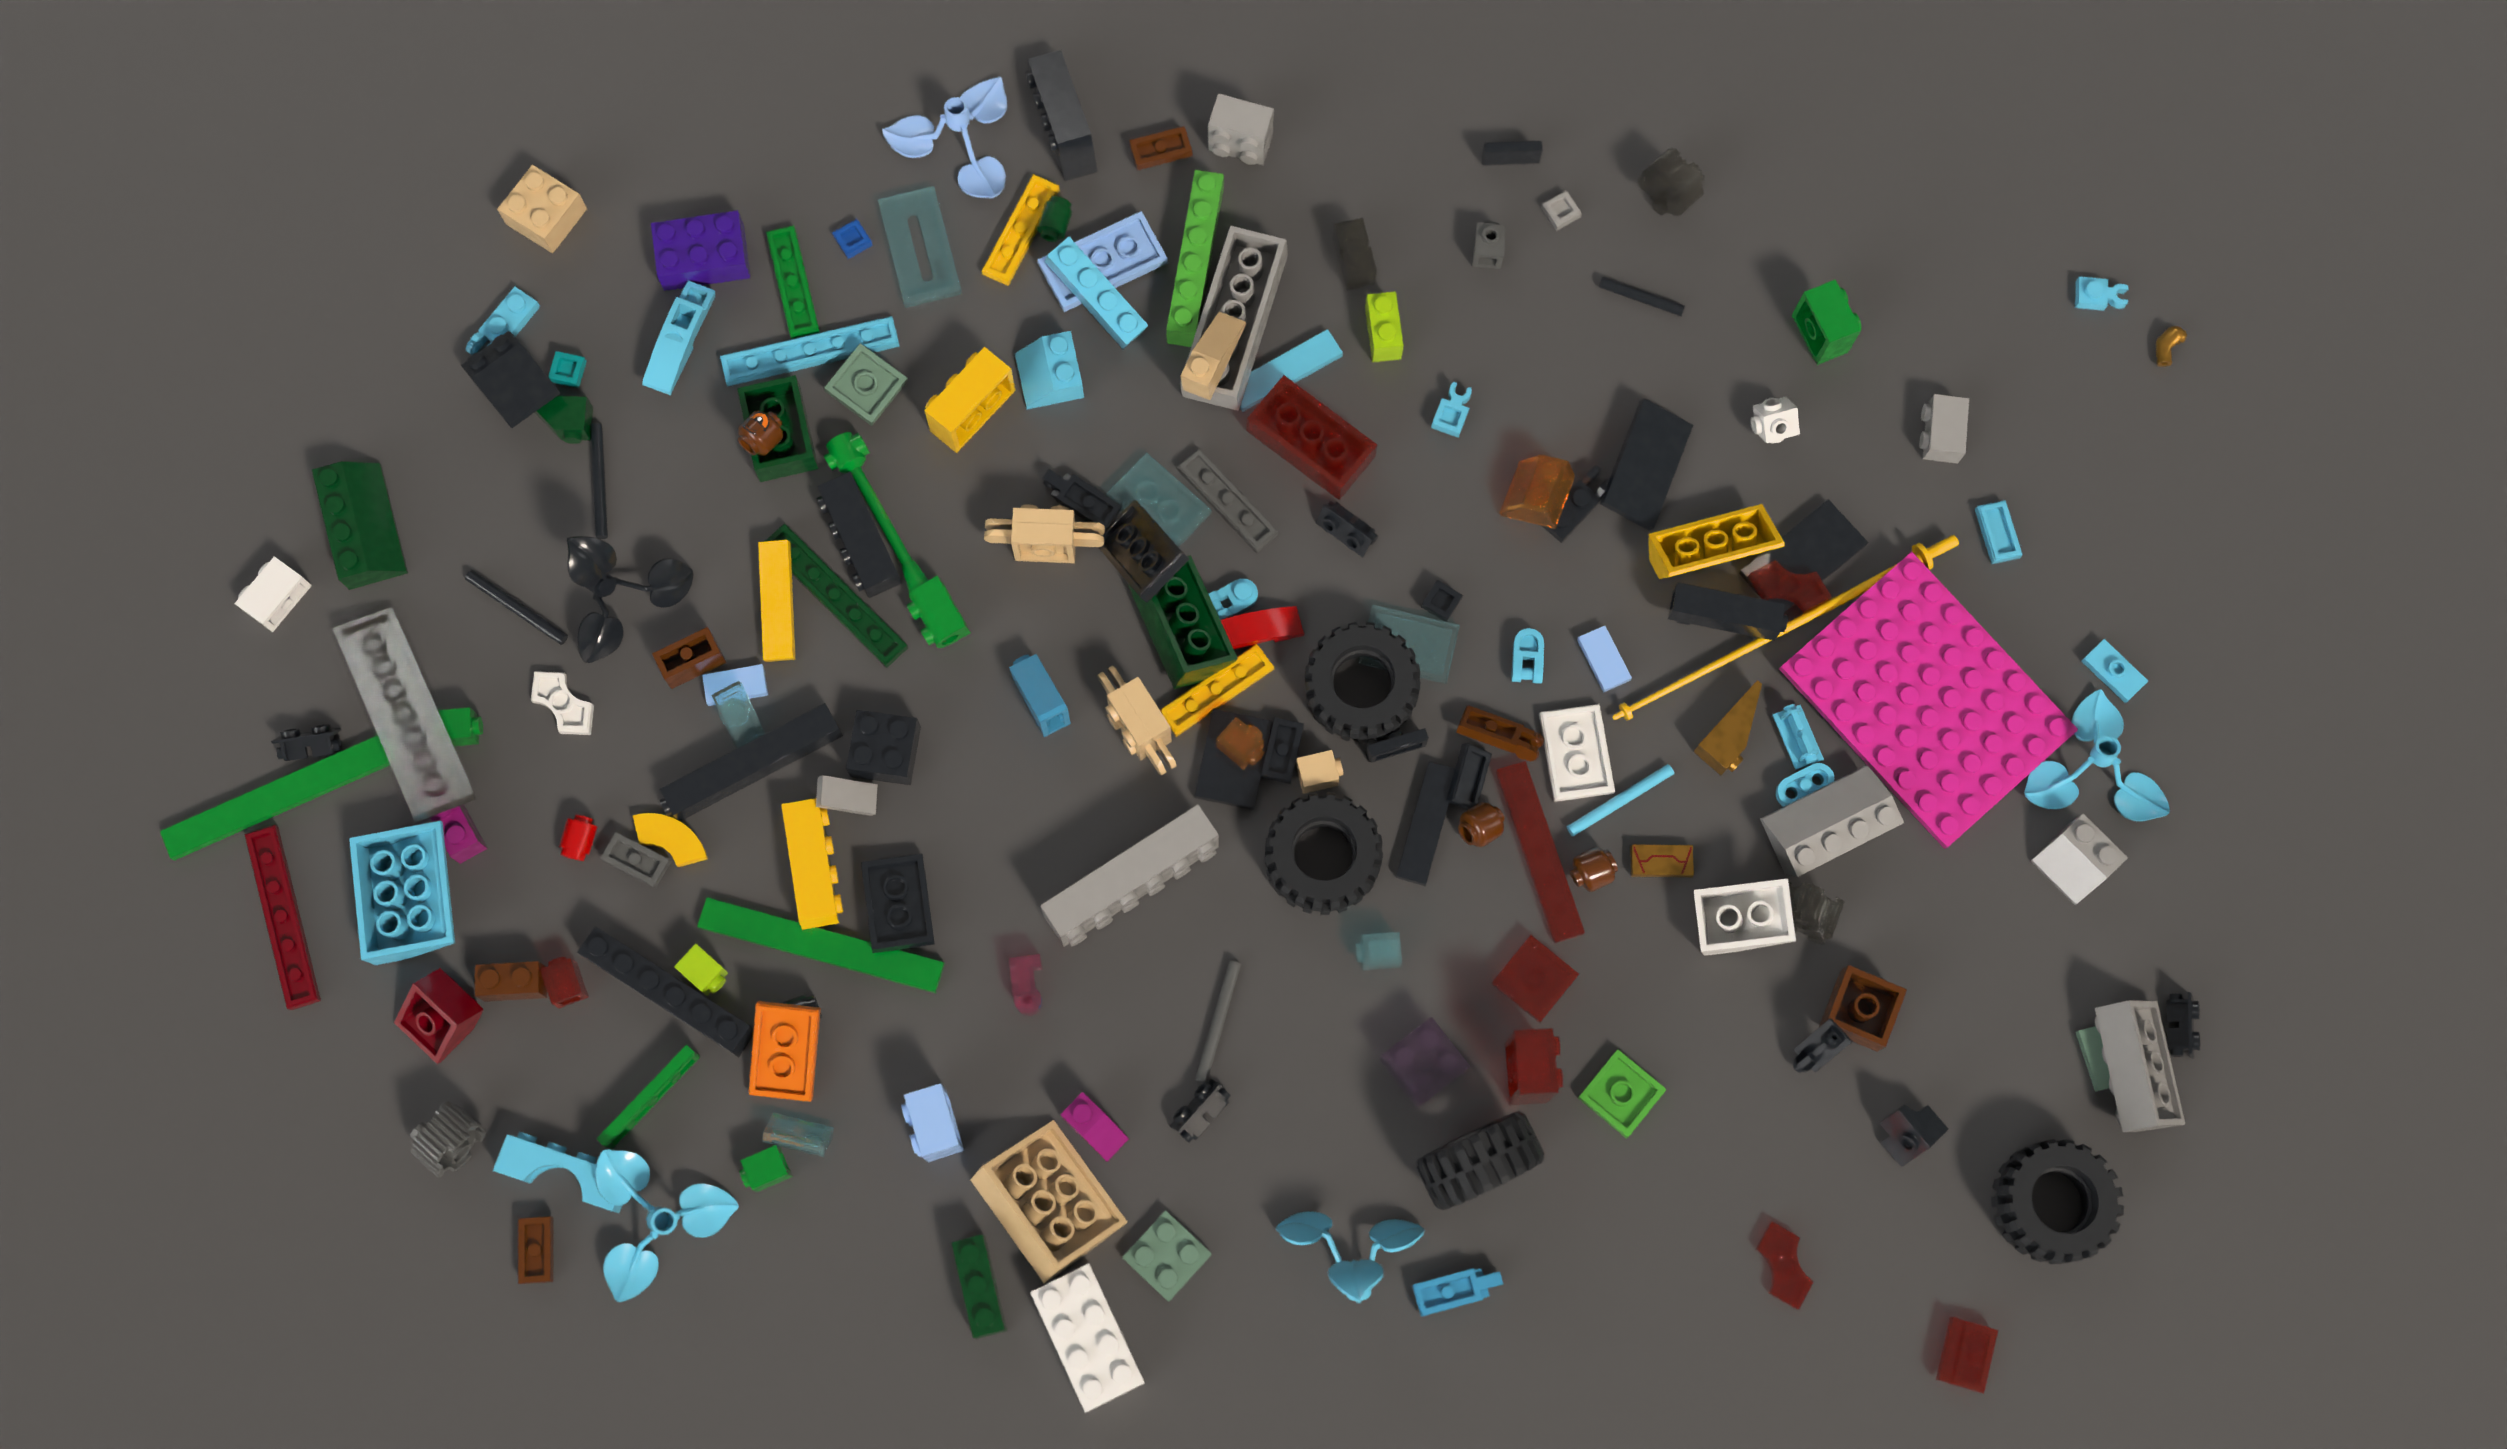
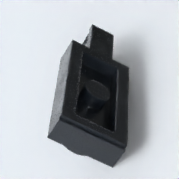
[1042,469,1122,530]

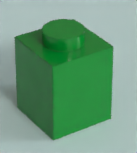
[433,707,483,748]
[739,1145,792,1192]

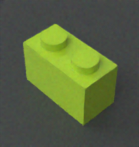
[1365,292,1404,362]

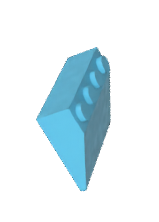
[349,821,455,965]

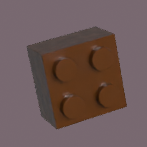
[1819,965,1907,1052]

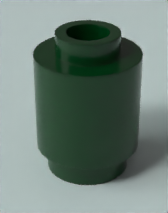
[1037,196,1072,242]

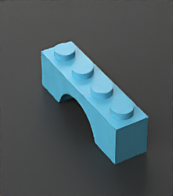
[493,1132,622,1214]

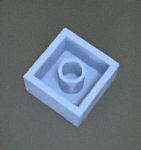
[901,1083,964,1162]

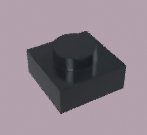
[1421,580,1463,623]

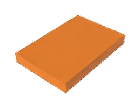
[749,1001,821,1102]

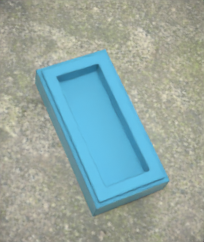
[1975,500,2023,564]

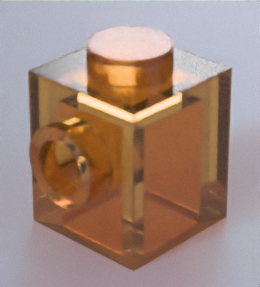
[1216,717,1264,770]

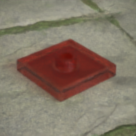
[1491,935,1579,1023]

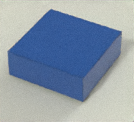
[832,219,873,259]

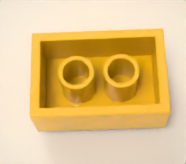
[924,347,1015,453]

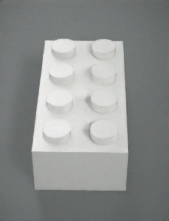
[1030,1264,1145,1412]

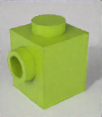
[674,944,728,996]

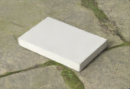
[1539,704,1615,802]

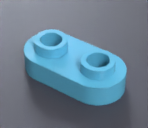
[1775,763,1835,807]

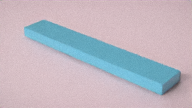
[720,316,900,386]

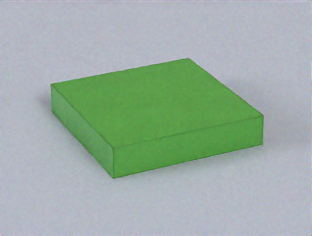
[1578,1049,1667,1139]

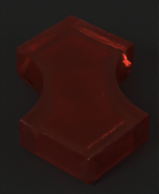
[1748,560,1832,613]
[1755,1221,1813,1310]

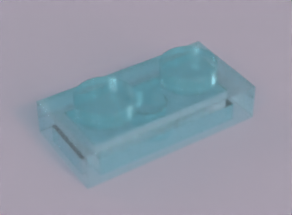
[762,1113,834,1157]

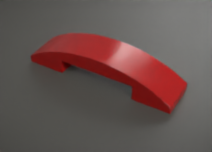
[1221,606,1304,649]

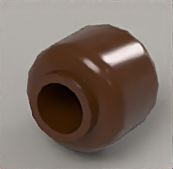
[1458,802,1504,848]
[1570,846,1618,892]

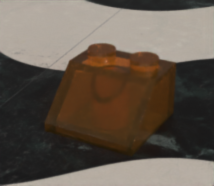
[1499,454,1575,529]

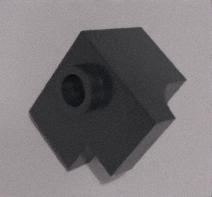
[1880,1104,1949,1167]

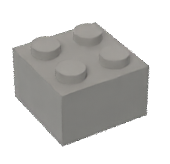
[1208,93,1274,165]

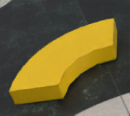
[633,813,708,867]

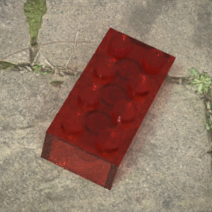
[1246,375,1378,501]

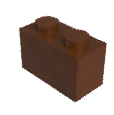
[652,627,727,689]
[475,961,547,1002]

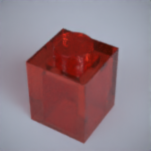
[540,957,589,1009]

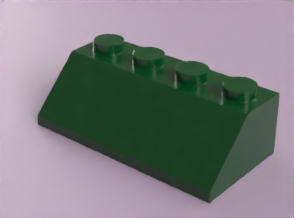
[312,461,408,590]
[1128,555,1238,689]

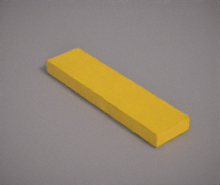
[982,174,1060,286]
[758,540,795,662]
[1160,644,1274,737]

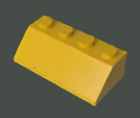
[1648,504,1784,579]

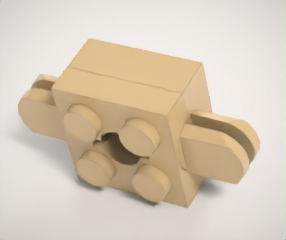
[984,504,1105,563]
[1097,666,1177,776]

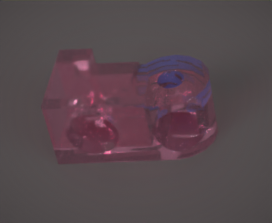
[1009,954,1043,1016]

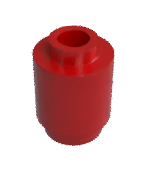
[559,814,597,862]

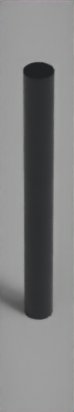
[590,423,608,539]
[465,570,568,645]

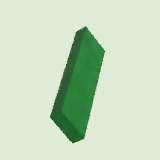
[766,225,820,339]
[596,1045,700,1149]

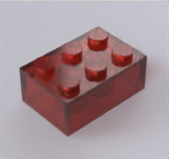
[1505,1028,1563,1105]

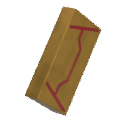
[1630,844,1694,877]

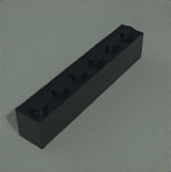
[577,926,754,1057]

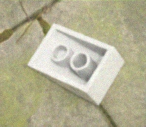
[1694,879,1796,956]

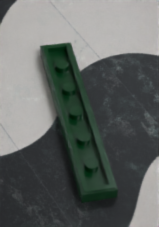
[764,523,908,668]

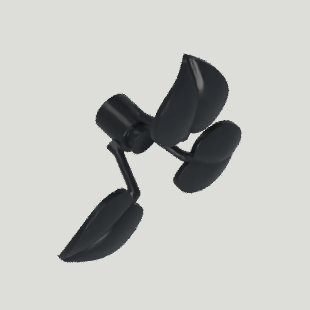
[567,536,693,663]

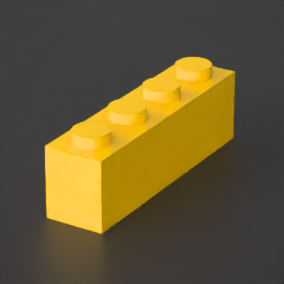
[781,798,843,930]

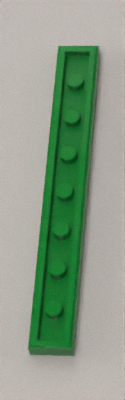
[160,729,402,861]
[697,897,945,994]

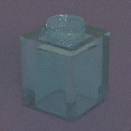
[1356,932,1402,970]

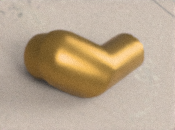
[2156,326,2187,367]

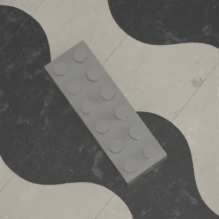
[1180,226,1288,411]
[1040,805,1219,947]

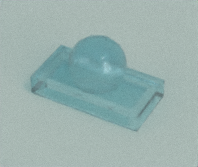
[711,681,765,748]

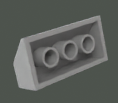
[1760,765,1904,877]
[2095,1000,2186,1132]

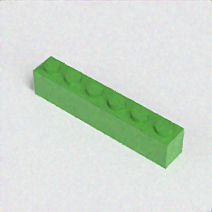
[1167,170,1224,347]

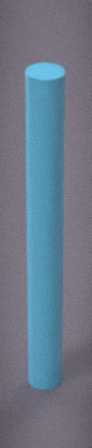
[1566,764,1674,836]

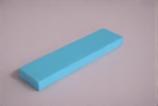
[1240,329,1343,412]

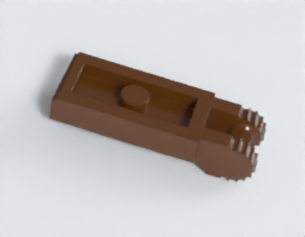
[1456,705,1544,762]

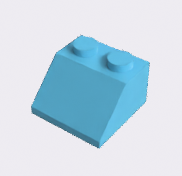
[1015,331,1084,409]

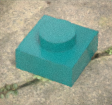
[548,351,587,388]

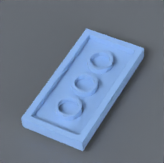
[1038,211,1168,312]

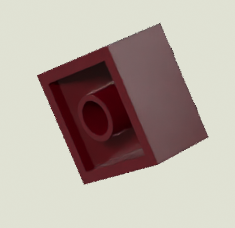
[394,968,484,1064]

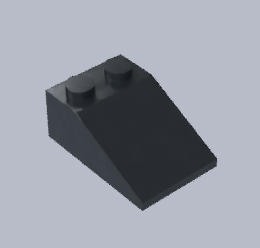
[461,331,561,428]

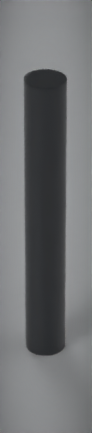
[1599,277,1685,316]

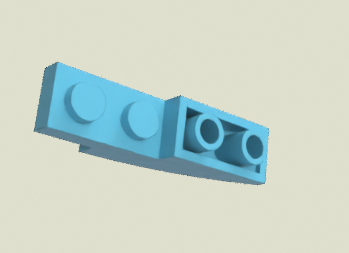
[642,281,715,395]

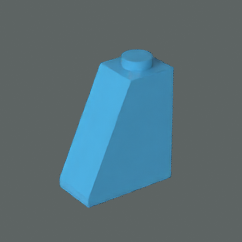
[1009,654,1071,737]

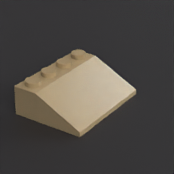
[970,1120,1128,1284]

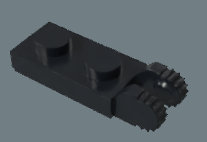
[1539,465,1610,543]

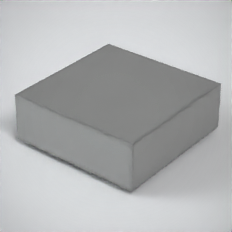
[1541,191,1582,231]

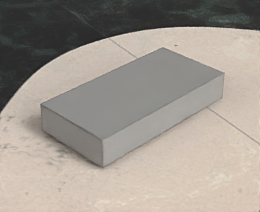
[816,775,878,816]

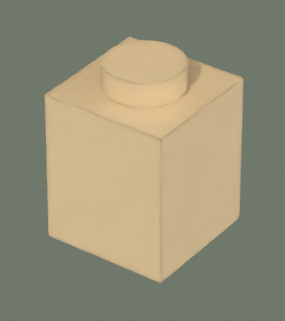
[1296,750,1343,794]

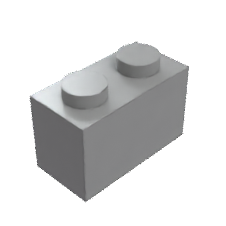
[1919,394,1969,464]

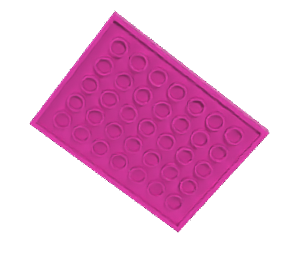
[1779,552,2078,849]

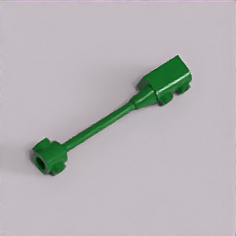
[823,432,971,648]

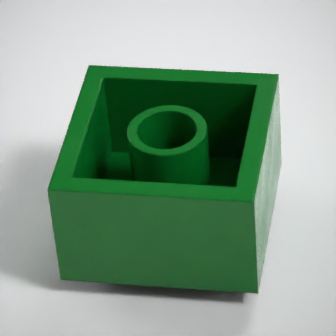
[1792,279,1862,365]

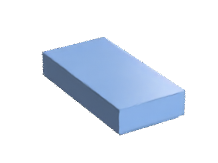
[1577,626,1632,693]
[702,664,768,706]

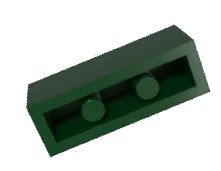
[951,1234,1007,1339]

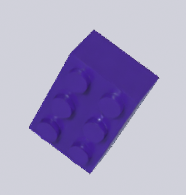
[651,210,751,291]

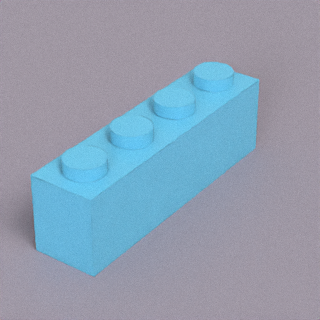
[1045,237,1148,349]

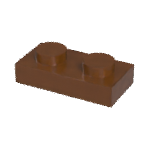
[1129,126,1193,171]
[518,1216,554,1284]

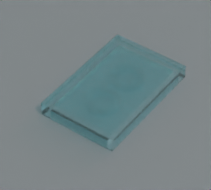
[1106,453,1212,547]
[1359,605,1460,684]

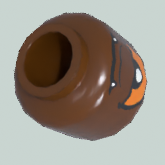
[738,410,783,456]

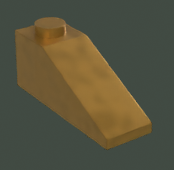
[1694,680,1762,775]

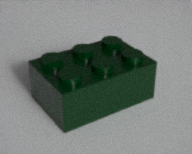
[737,375,819,482]

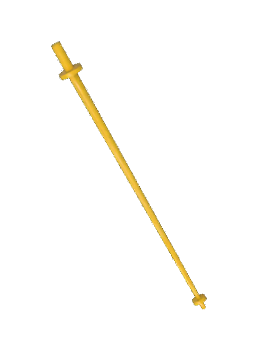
[1612,535,1959,721]

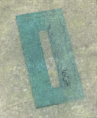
[878,186,962,308]

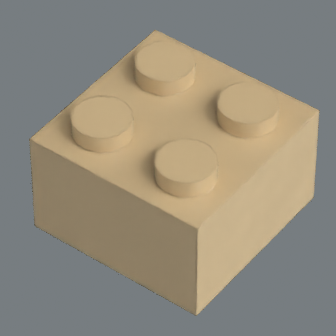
[497,165,587,253]

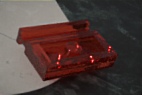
[1936,1317,1998,1394]

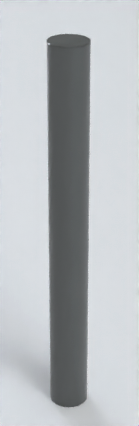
[1195,960,1241,1083]

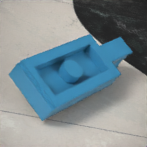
[1412,1268,1503,1317]

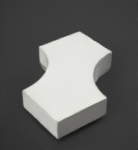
[531,671,594,735]

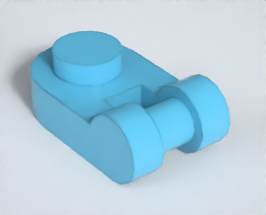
[1209,578,1258,620]
[1511,628,1544,684]

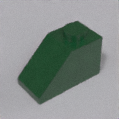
[534,396,593,444]

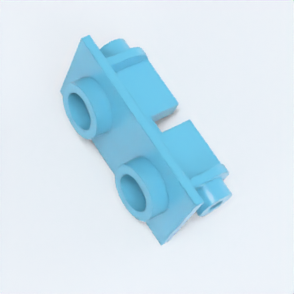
[1772,704,1824,770]

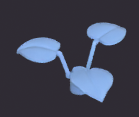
[882,77,1007,198]

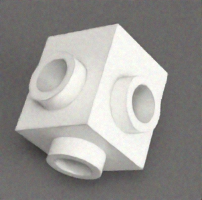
[1751,397,1800,443]

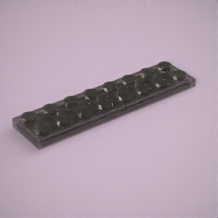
[333,607,476,823]

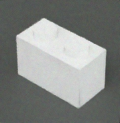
[234,557,312,632]

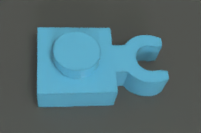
[2075,276,2128,311]
[1431,382,1472,438]

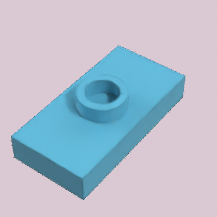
[2081,639,2148,703]

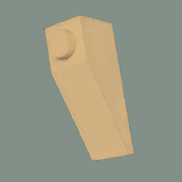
[1181,312,1246,400]

